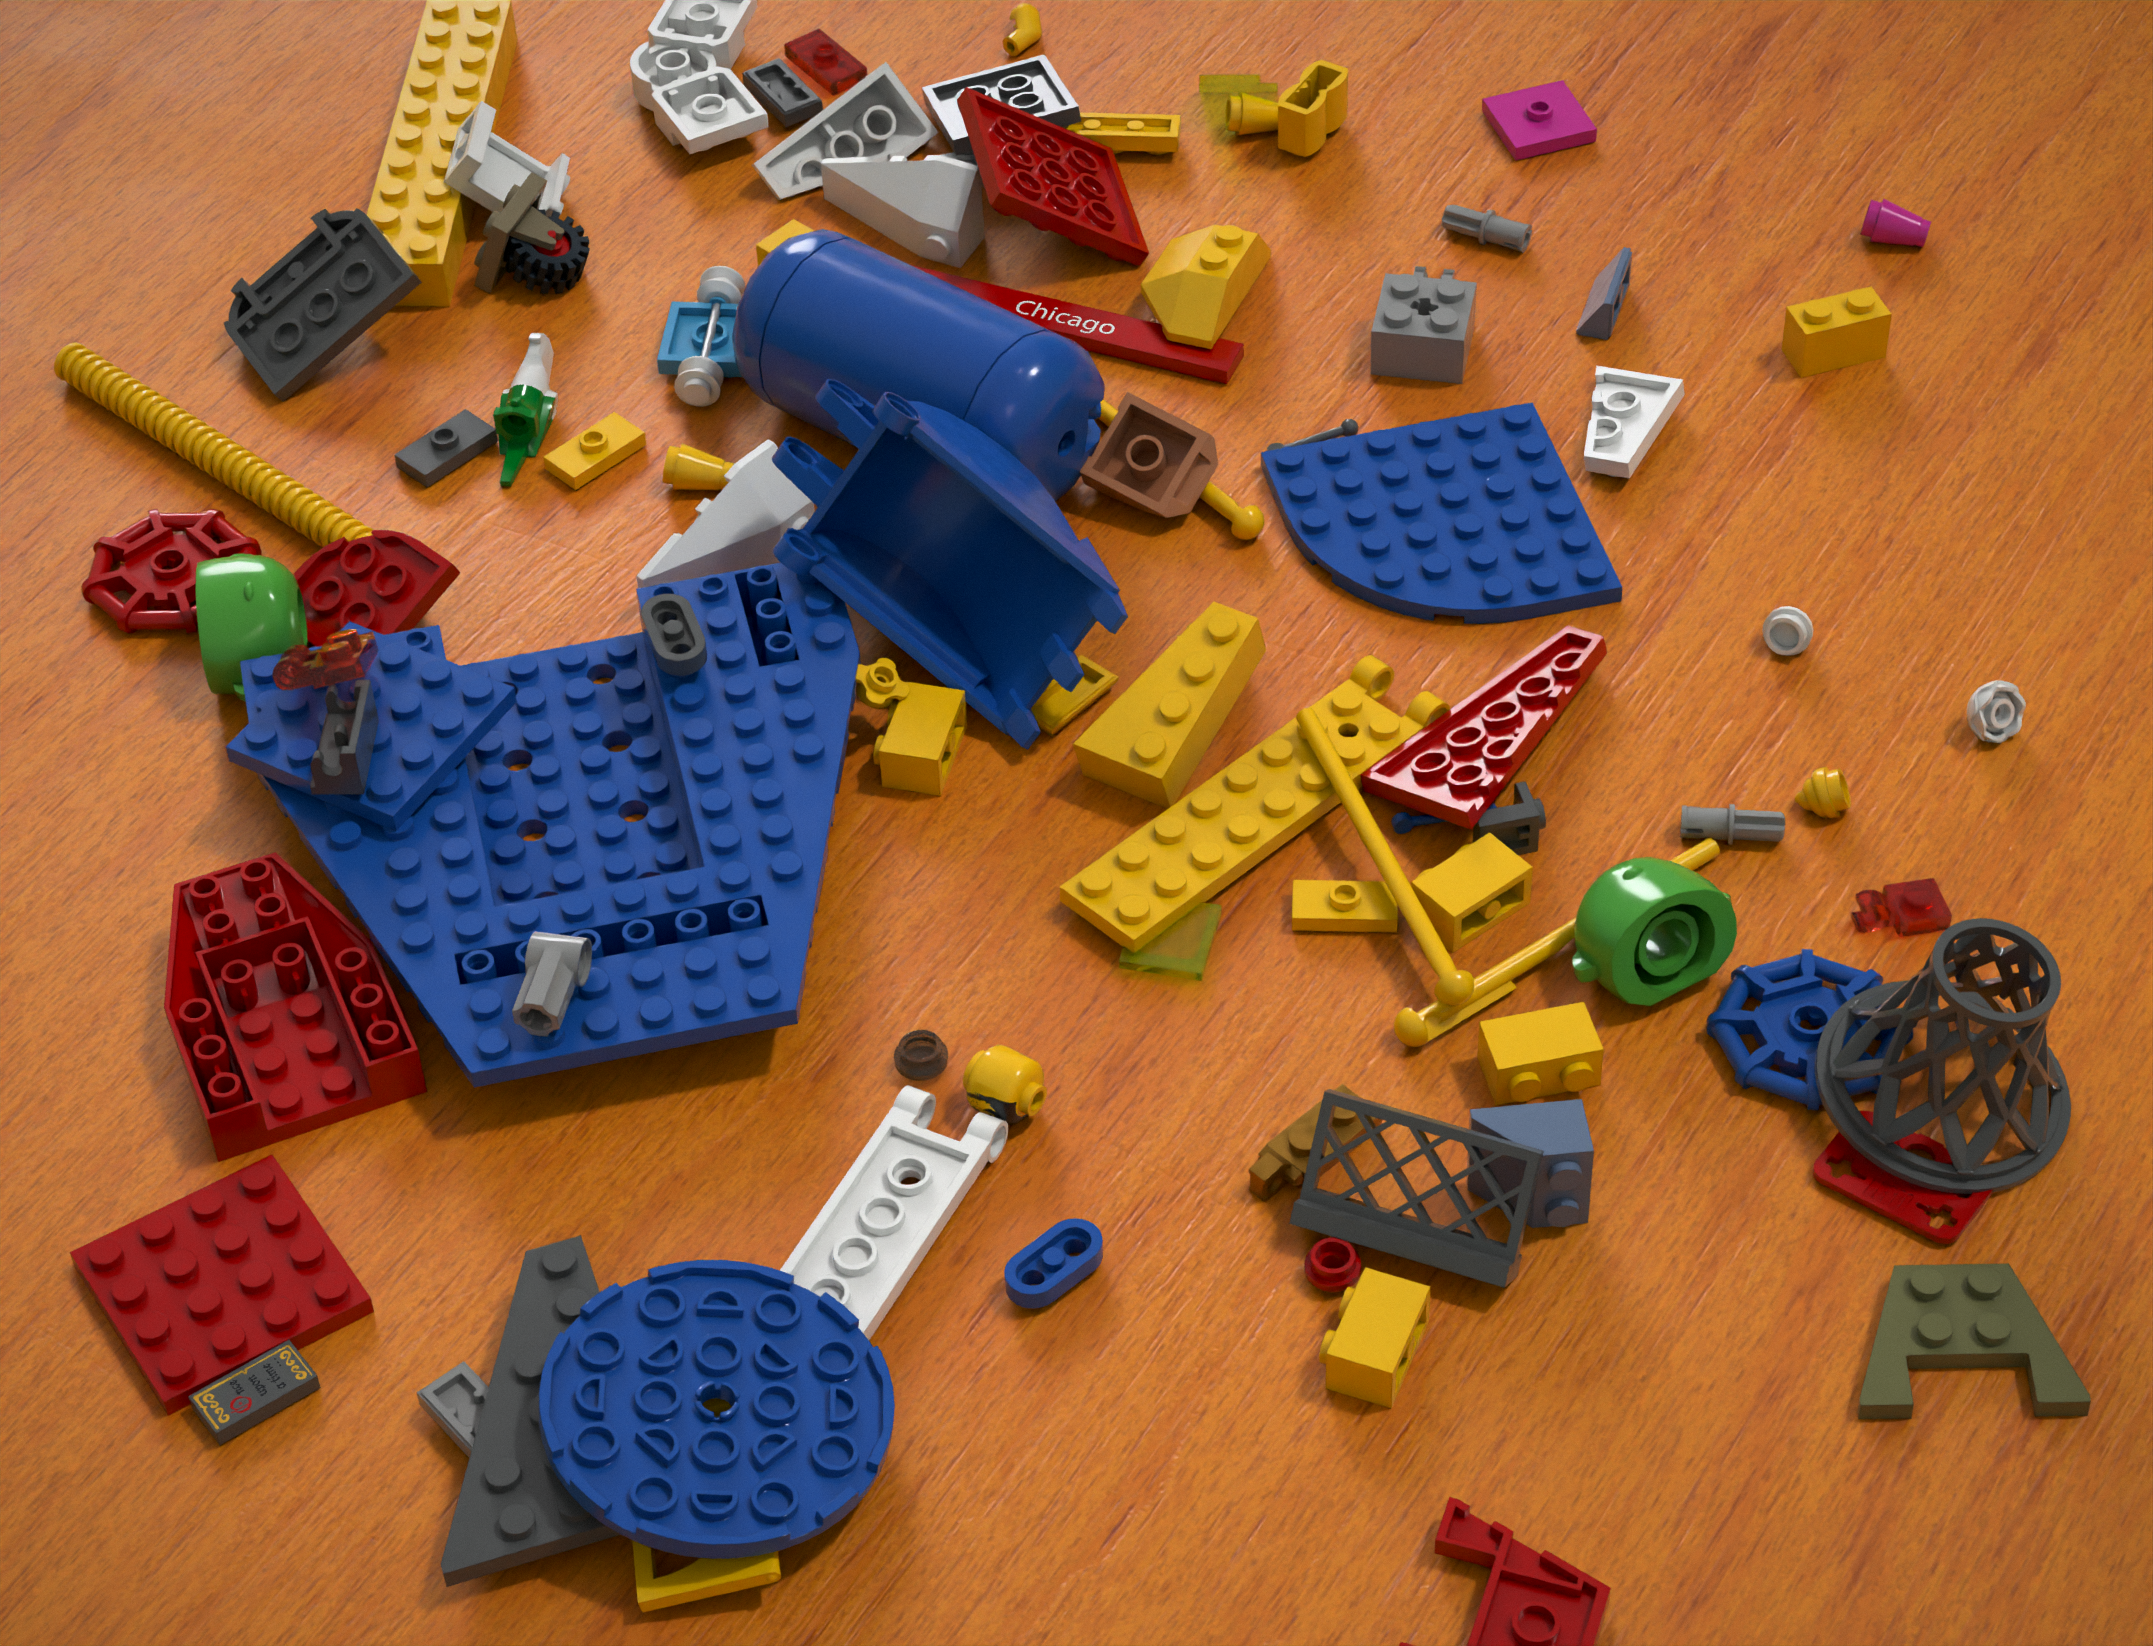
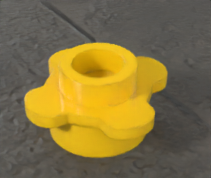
[856,658,910,709]

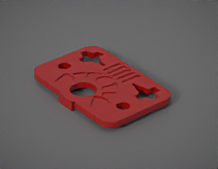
[1813,1111,1994,1244]

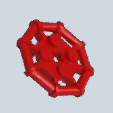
[81,508,262,634]

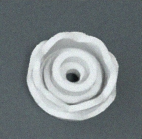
[1967,680,2026,743]

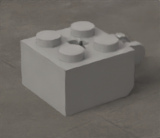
[1370,266,1477,384]

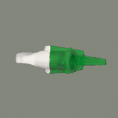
[493,333,558,487]

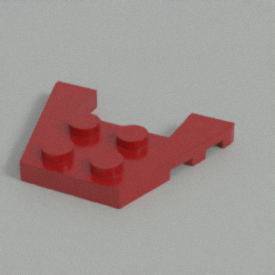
[1399,1497,1611,1646]

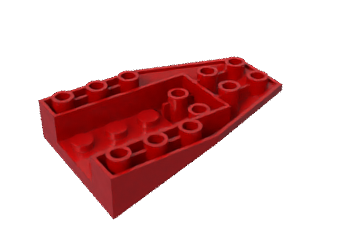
[164,852,427,1162]

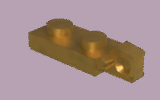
[1249,1084,1382,1202]

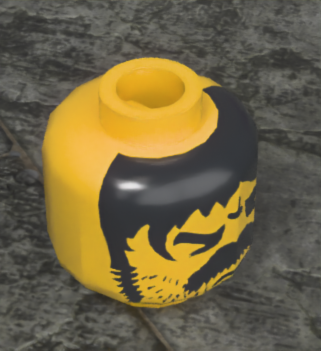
[963,1045,1047,1125]

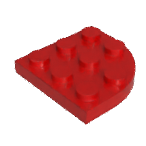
[293,530,460,647]

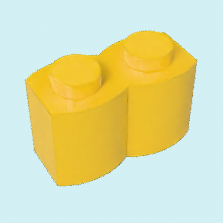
[1278,60,1348,157]

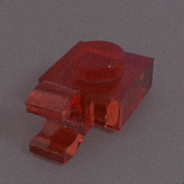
[1851,878,1952,937]

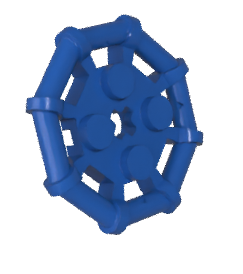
[1706,949,1913,1111]

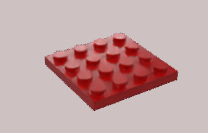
[957,87,1149,267]
[70,1154,374,1416]

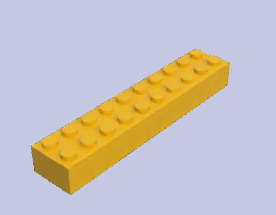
[367,0,517,307]

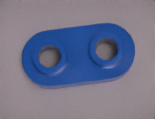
[1004,1218,1103,1309]

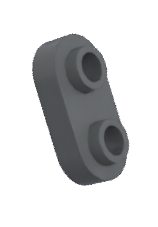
[641,594,707,676]

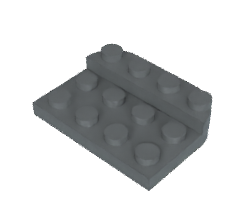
[224,208,422,402]

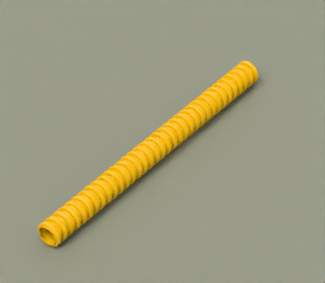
[54,342,373,547]

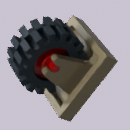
[474,172,590,294]

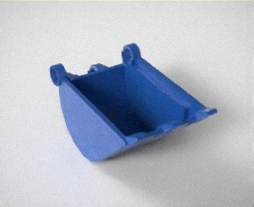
[772,379,1128,750]

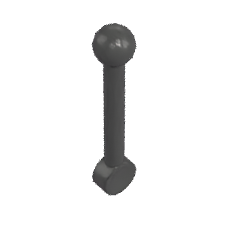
[1267,419,1359,451]

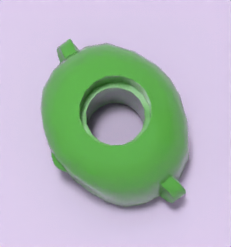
[196,554,307,702]
[1572,857,1737,1006]

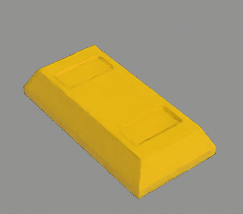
[1031,655,1119,736]

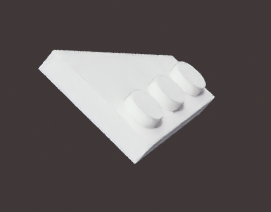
[1584,366,1685,478]

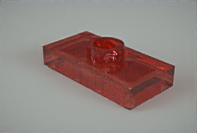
[784,29,868,96]

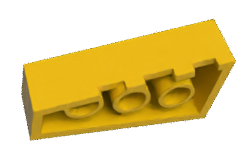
[1073,602,1266,809]

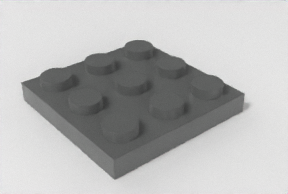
[922,54,1081,156]

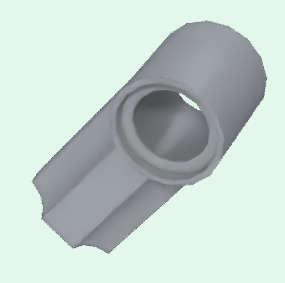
[512,931,592,1037]

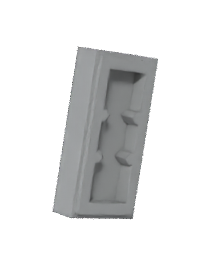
[417,1361,489,1458]

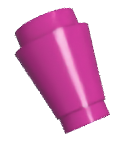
[1860,198,1931,247]

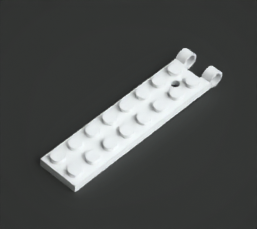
[716,1085,1008,1418]

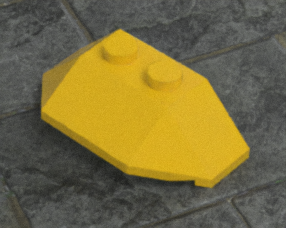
[1141,225,1271,349]

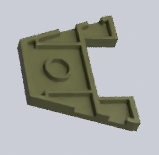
[1857,1263,2091,1419]

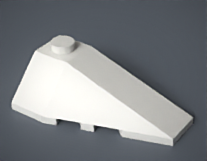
[752,62,939,201]
[821,155,985,268]
[636,439,815,588]

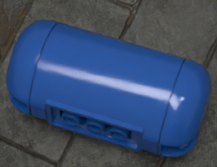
[732,229,1105,502]

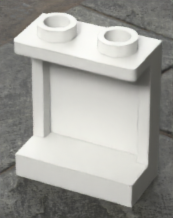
[444,101,570,217]

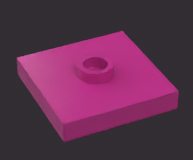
[1482,80,1597,160]

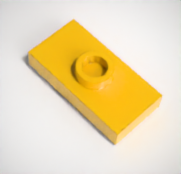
[543,412,647,490]
[1292,880,1398,933]

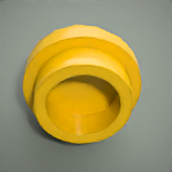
[1795,767,1851,819]

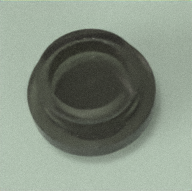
[894,1030,948,1081]

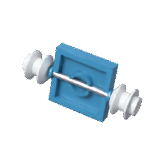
[657,266,745,407]

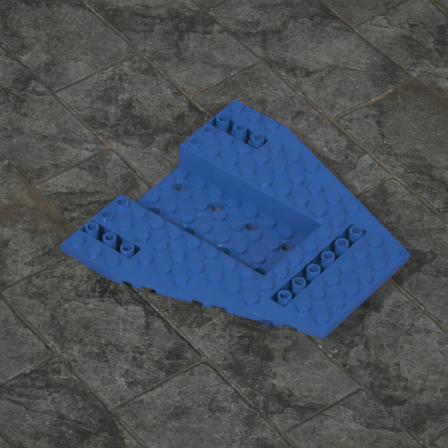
[240,562,861,1088]

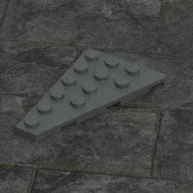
[441,1235,621,1587]

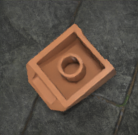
[1080,392,1218,518]

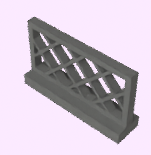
[1289,1089,1544,1288]

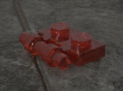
[273,629,379,690]

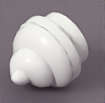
[1762,606,1814,656]

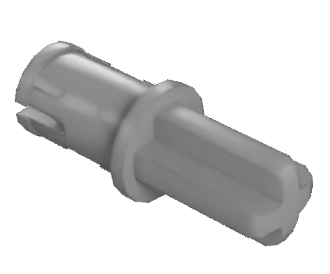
[1442,205,1532,253]
[1680,804,1785,845]

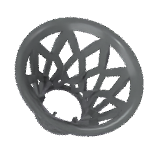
[1814,918,2071,1194]

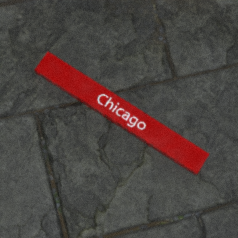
[911,265,1244,384]

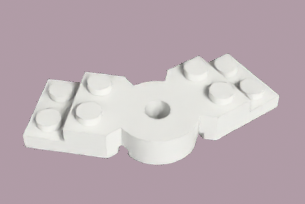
[630,0,769,154]

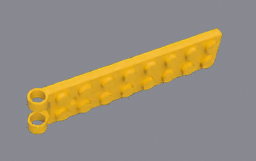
[1059,655,1450,954]

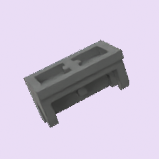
[310,680,379,795]

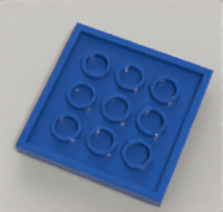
[226,621,517,831]

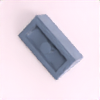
[1576,247,1632,340]

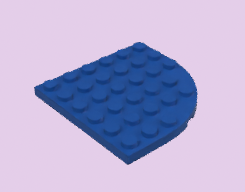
[1261,402,1622,624]

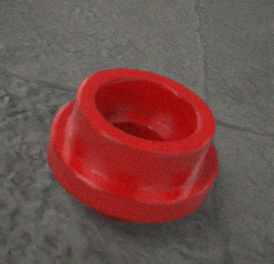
[1304,1237,1361,1292]

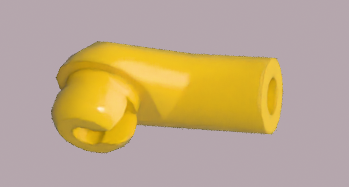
[1003,3,1042,56]

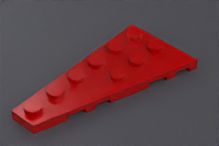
[1361,625,1607,830]

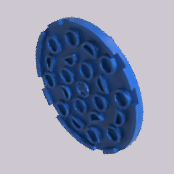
[539,1260,895,1559]

